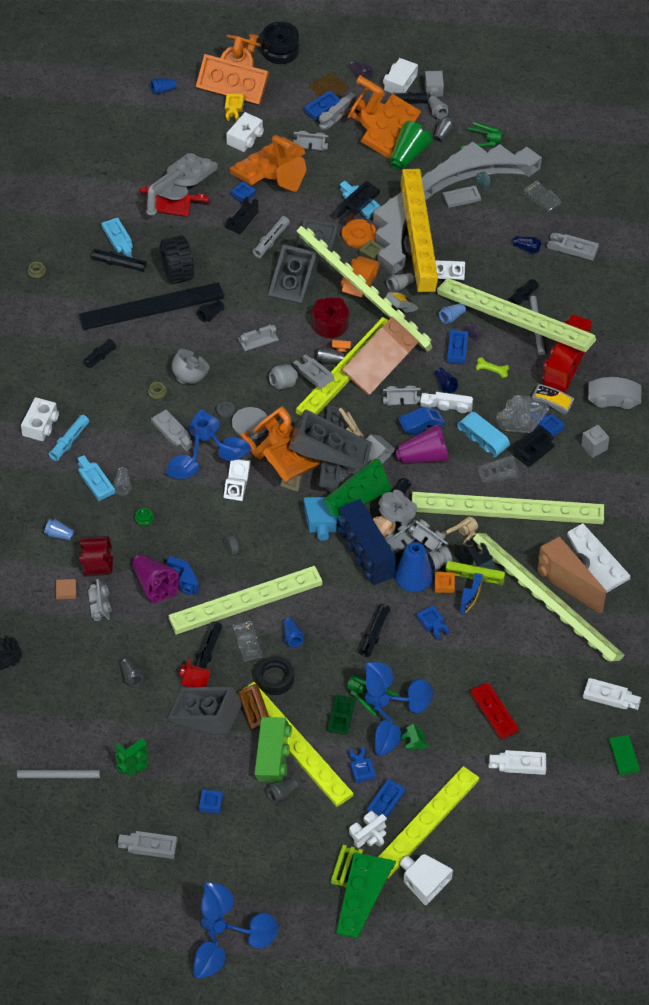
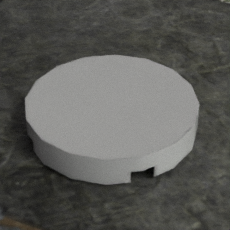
[232,407,268,440]

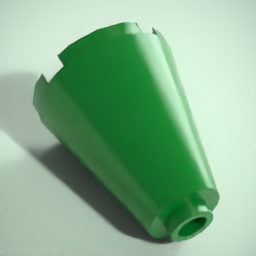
[390,121,433,170]

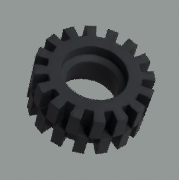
[0,636,22,671]

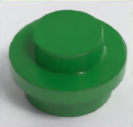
[135,508,154,526]

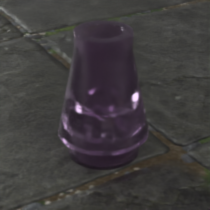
[349,60,373,80]

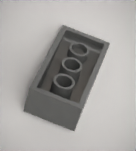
[289,409,372,469]

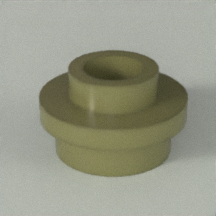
[28,262,46,278]
[148,382,167,399]

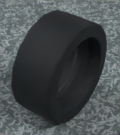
[256,656,294,695]

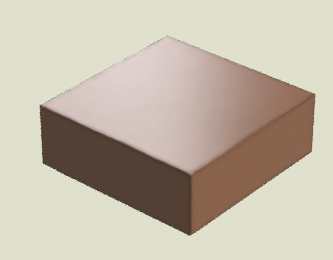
[56,579,76,599]

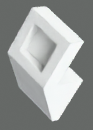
[224,459,251,501]

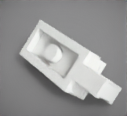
[421,392,473,413]
[583,678,641,710]
[489,750,546,775]

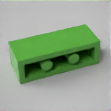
[255,717,292,783]

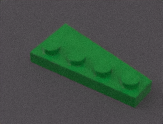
[323,458,392,516]
[336,852,396,939]

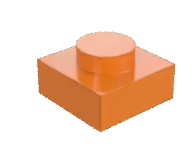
[332,340,351,352]
[435,572,455,593]

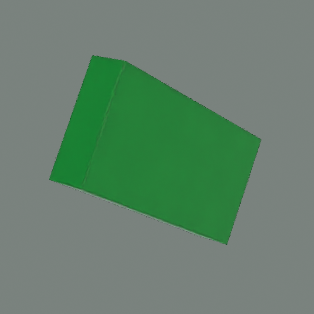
[609,735,640,776]

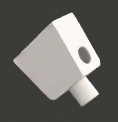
[400,854,453,905]

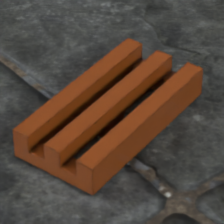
[238,684,269,729]

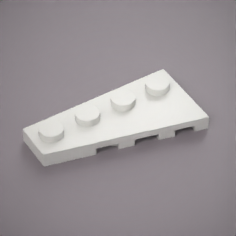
[567,523,631,593]

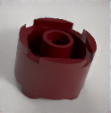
[312,297,349,339]
[79,536,113,576]

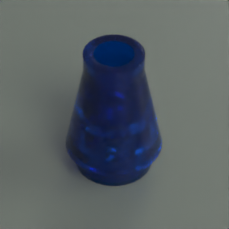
[513,236,541,254]
[435,368,458,393]

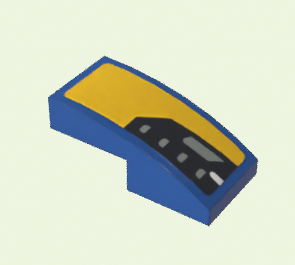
[460,573,483,614]

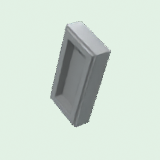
[442,185,481,208]

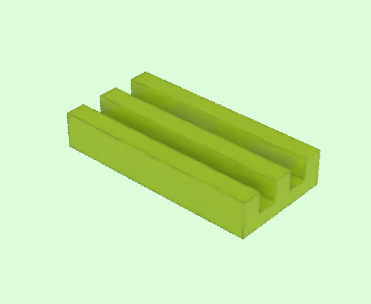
[331,844,363,887]

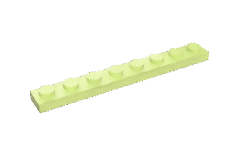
[168,566,322,635]

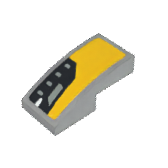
[386,292,418,313]
[531,384,574,414]

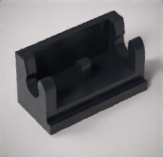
[225,196,259,235]
[514,425,555,468]
[454,540,493,567]

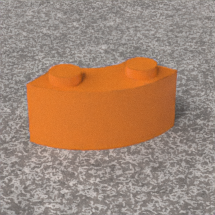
[341,256,380,297]

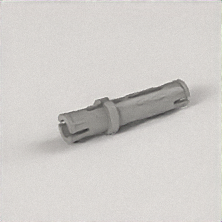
[252,216,290,258]

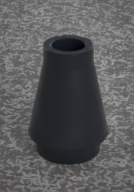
[197,300,224,322]

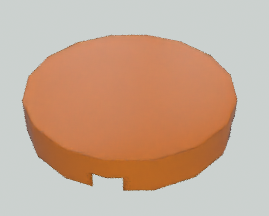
[342,219,377,248]

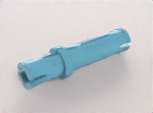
[49,415,89,461]

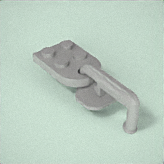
[146,153,218,215]

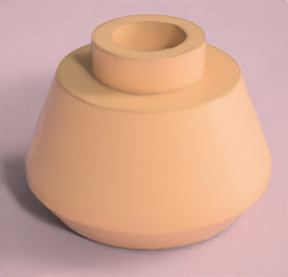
[373,516,395,538]

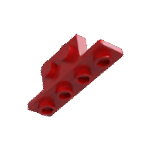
[139,186,211,217]

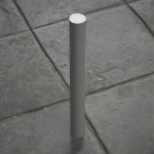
[529,296,546,355]
[17,770,100,778]

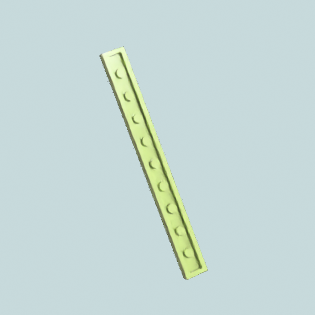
[297,226,433,352]
[437,278,596,352]
[412,492,604,524]
[473,533,625,662]

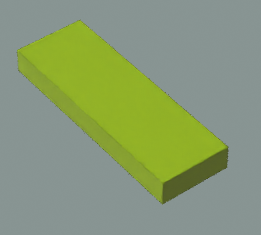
[446,561,505,585]

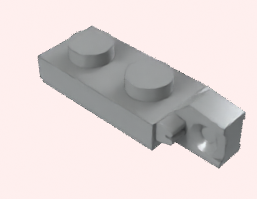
[151,410,193,451]
[118,831,178,859]

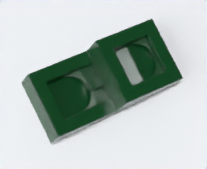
[327,695,356,735]

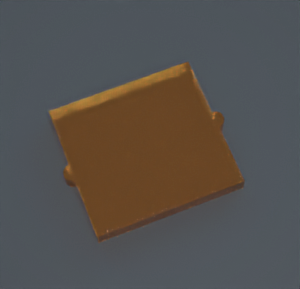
[309,72,349,96]

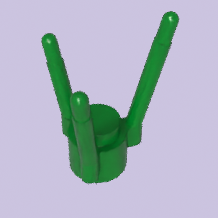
[460,122,502,148]
[347,674,399,716]

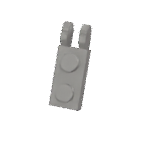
[319,92,355,130]
[546,233,599,261]
[293,355,335,389]

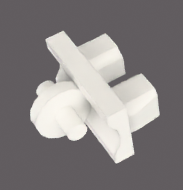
[435,260,465,280]
[349,811,387,848]

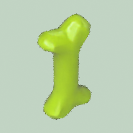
[476,357,509,378]

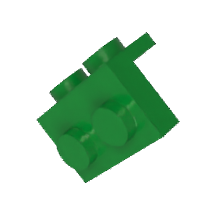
[115,738,149,778]

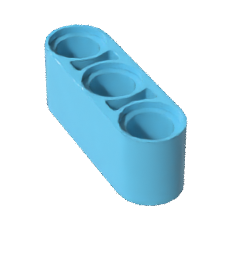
[457,412,510,457]

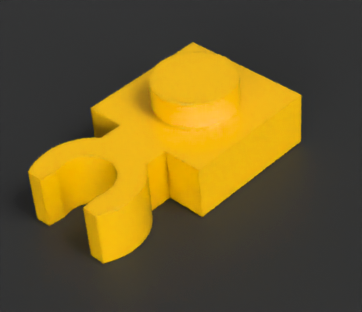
[225,94,245,122]

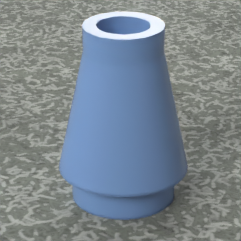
[439,303,466,324]
[44,519,74,541]

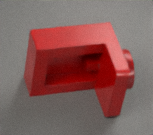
[179,659,210,687]

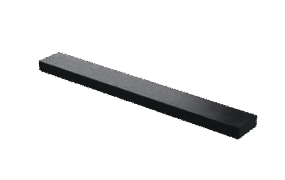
[79,282,224,330]

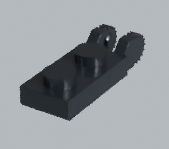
[334,181,380,224]

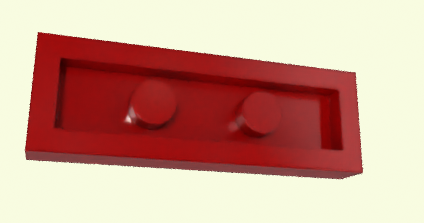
[470,682,519,740]

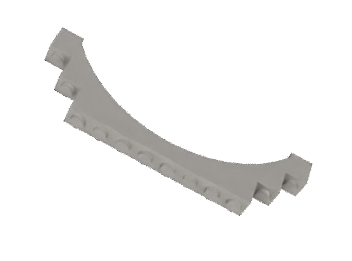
[373,142,542,275]

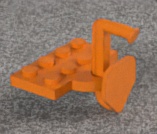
[196,34,269,105]
[347,75,421,158]
[229,135,307,192]
[239,406,321,482]

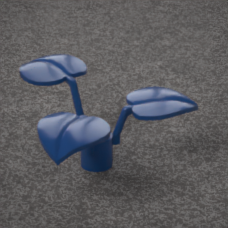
[166,409,251,479]
[365,662,433,756]
[193,882,279,979]

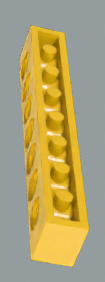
[400,169,438,292]

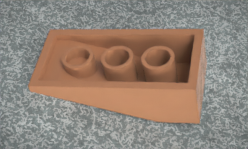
[342,316,419,395]
[537,536,606,613]

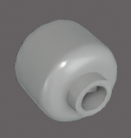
[269,364,298,390]

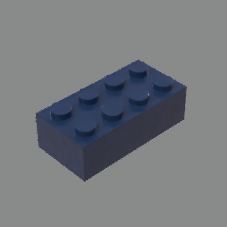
[337,499,396,586]

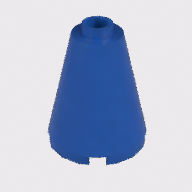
[394,542,433,592]

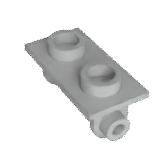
[293,131,329,151]
[238,324,279,351]
[382,386,421,406]
[408,519,448,552]
[385,522,416,554]
[88,579,112,621]

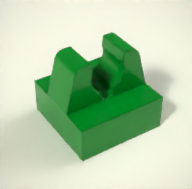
[402,724,428,750]

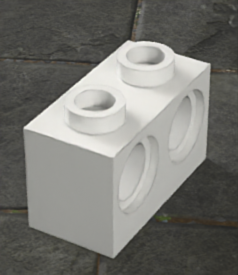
[21,397,59,441]

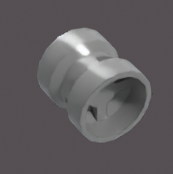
[427,546,453,571]

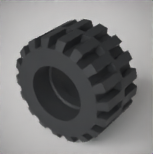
[160,235,194,284]

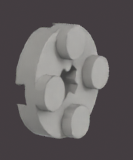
[378,490,418,525]

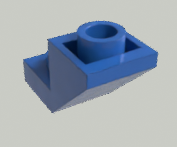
[398,407,445,435]
[167,556,199,595]

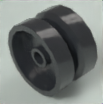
[262,21,299,64]

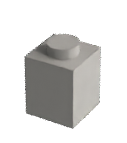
[425,71,444,97]
[581,425,609,458]

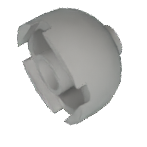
[172,349,210,384]

